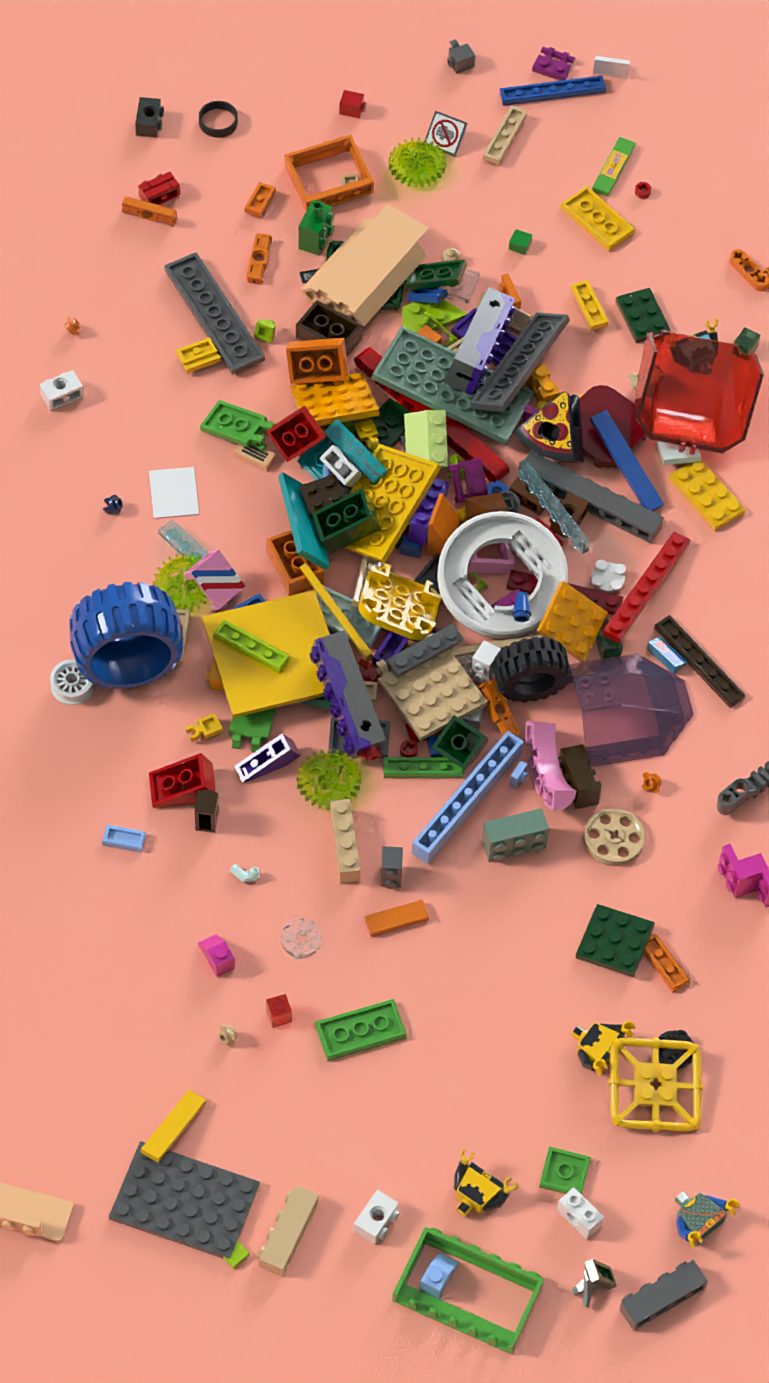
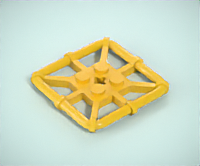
[608,1037,703,1132]

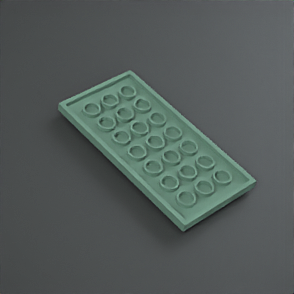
[371,326,535,445]

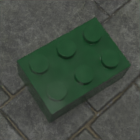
[312,488,382,554]

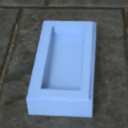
[102,825,146,852]

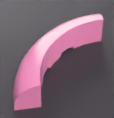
[525,721,577,810]

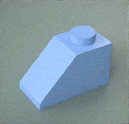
[420,1253,459,1299]

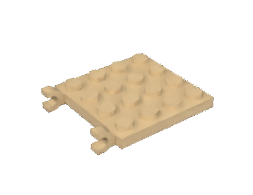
[376,633,488,741]

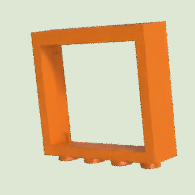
[284,134,374,211]

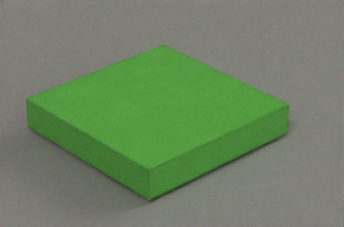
[539,1146,591,1194]

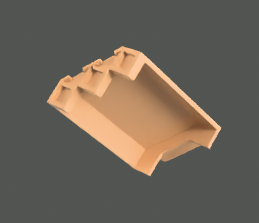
[301,204,429,327]

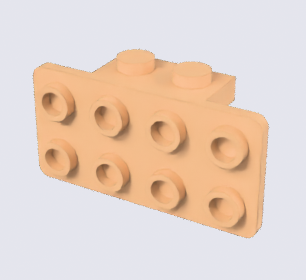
[0,1182,74,1242]

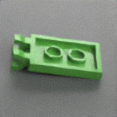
[200,400,275,451]
[229,708,276,752]

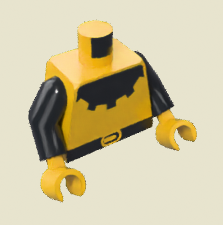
[571,1021,636,1076]
[454,1148,519,1217]

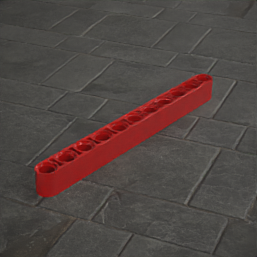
[354,347,510,483]

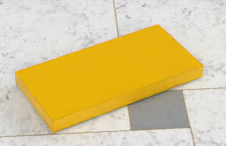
[560,186,636,251]

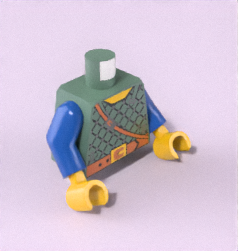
[675,1191,741,1248]

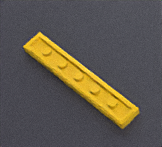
[300,563,373,662]

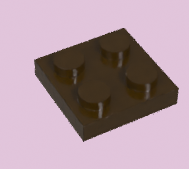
[299,474,345,518]

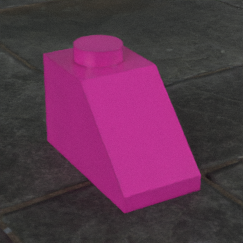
[198,934,235,977]

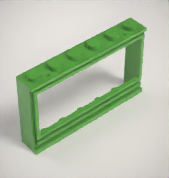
[392,1227,544,1355]

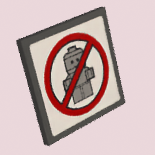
[423,110,468,157]

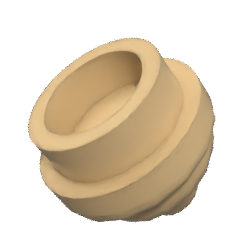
[443,248,461,262]

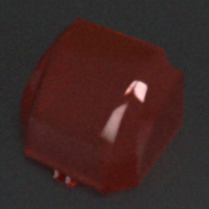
[635,330,764,455]

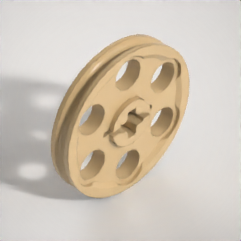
[584,808,645,866]

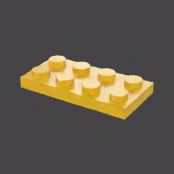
[669,460,745,531]

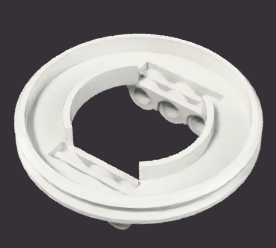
[437,511,568,638]

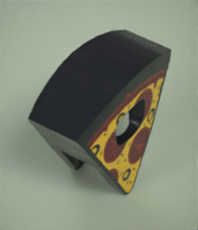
[513,391,584,463]

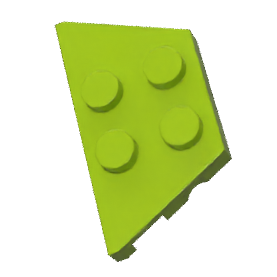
[402,299,467,333]

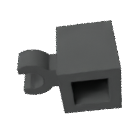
[447,39,476,74]

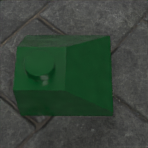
[431,715,489,770]

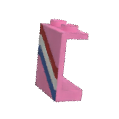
[184,549,246,611]

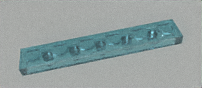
[518,459,590,554]

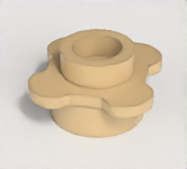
[217,1025,238,1047]

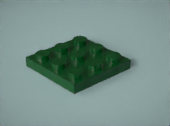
[576,904,655,977]

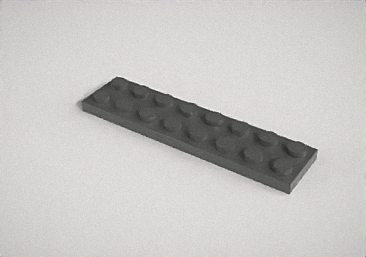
[164,252,265,375]
[470,312,570,412]

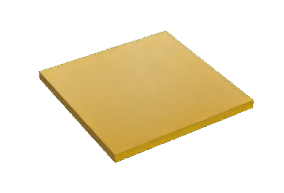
[202,590,330,718]

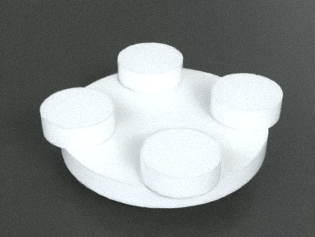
[591,560,626,593]

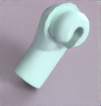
[229,864,260,882]

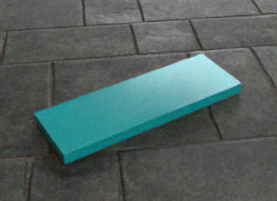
[278,472,330,570]

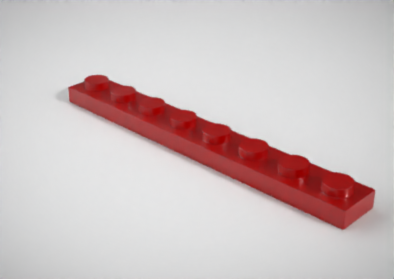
[602,531,691,643]

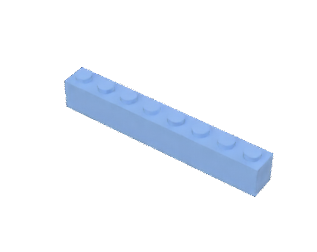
[411,731,524,864]

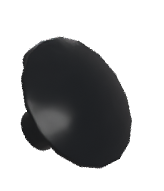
[659,1030,694,1069]

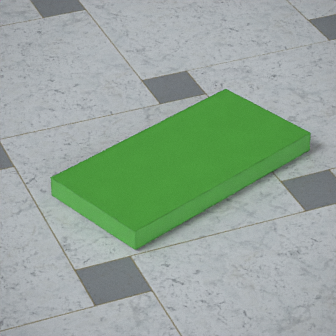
[314,999,407,1061]

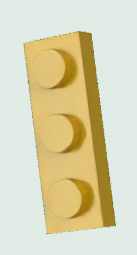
[570,280,609,331]

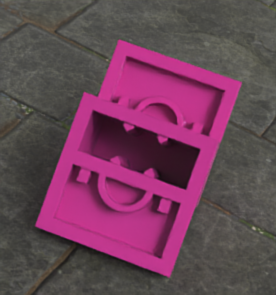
[717,844,769,908]

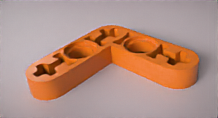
[729,249,769,291]

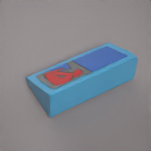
[647,637,688,674]

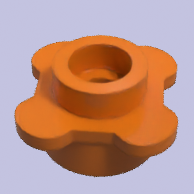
[64,316,81,335]
[642,772,662,793]

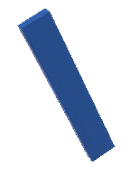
[499,75,606,106]
[590,410,664,511]

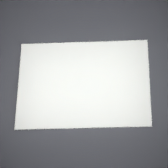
[149,467,199,518]

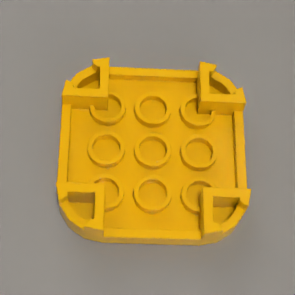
[358,563,442,641]

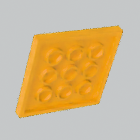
[290,373,379,426]

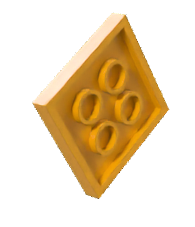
[537,581,608,662]

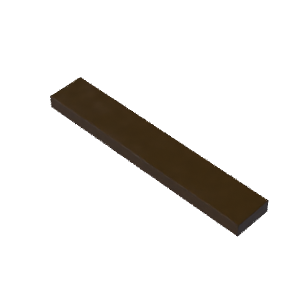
[654,615,746,708]

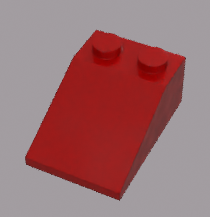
[266,405,327,463]
[149,753,216,808]

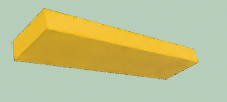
[141,1089,206,1163]

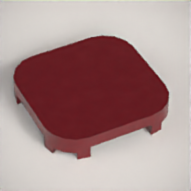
[580,385,650,469]

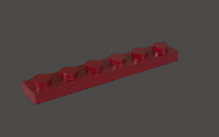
[506,569,623,615]

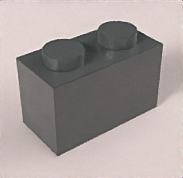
[381,846,403,889]

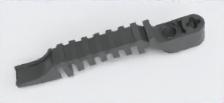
[716,761,769,815]

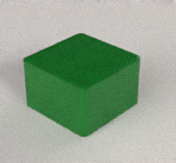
[508,229,532,255]

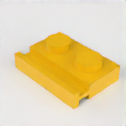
[176,338,221,374]

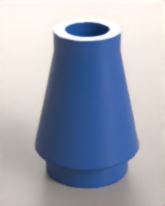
[512,592,532,622]

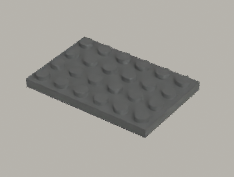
[109,1141,260,1258]

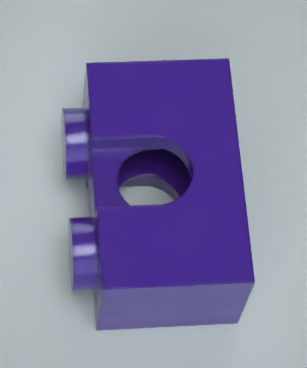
[370,631,409,672]

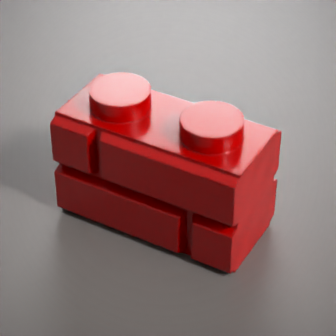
[138,171,180,205]

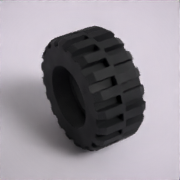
[493,637,571,702]

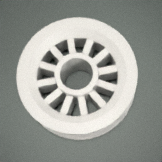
[50,659,94,705]

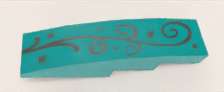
[324,419,388,484]

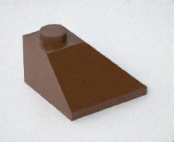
[464,493,508,521]

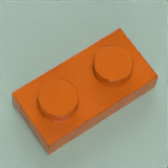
[244,182,276,218]
[499,274,521,309]

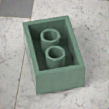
[482,808,549,862]

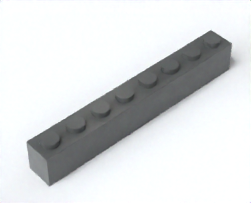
[519,451,664,544]

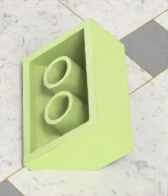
[404,410,448,470]

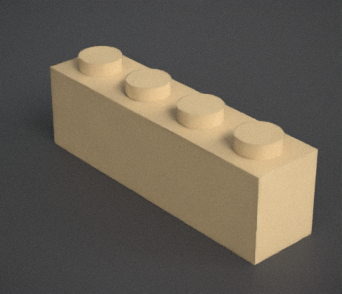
[330,799,361,884]
[257,1185,319,1277]

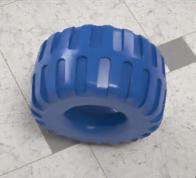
[69,582,183,689]

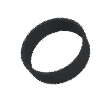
[199,101,238,138]

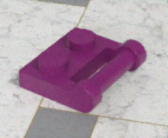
[448,458,488,503]

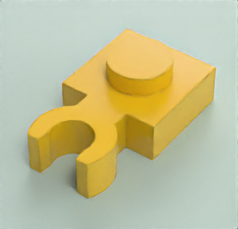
[186,713,223,742]

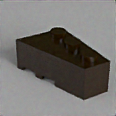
[558,744,602,809]

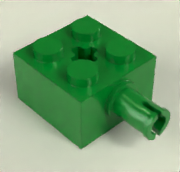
[298,200,335,256]

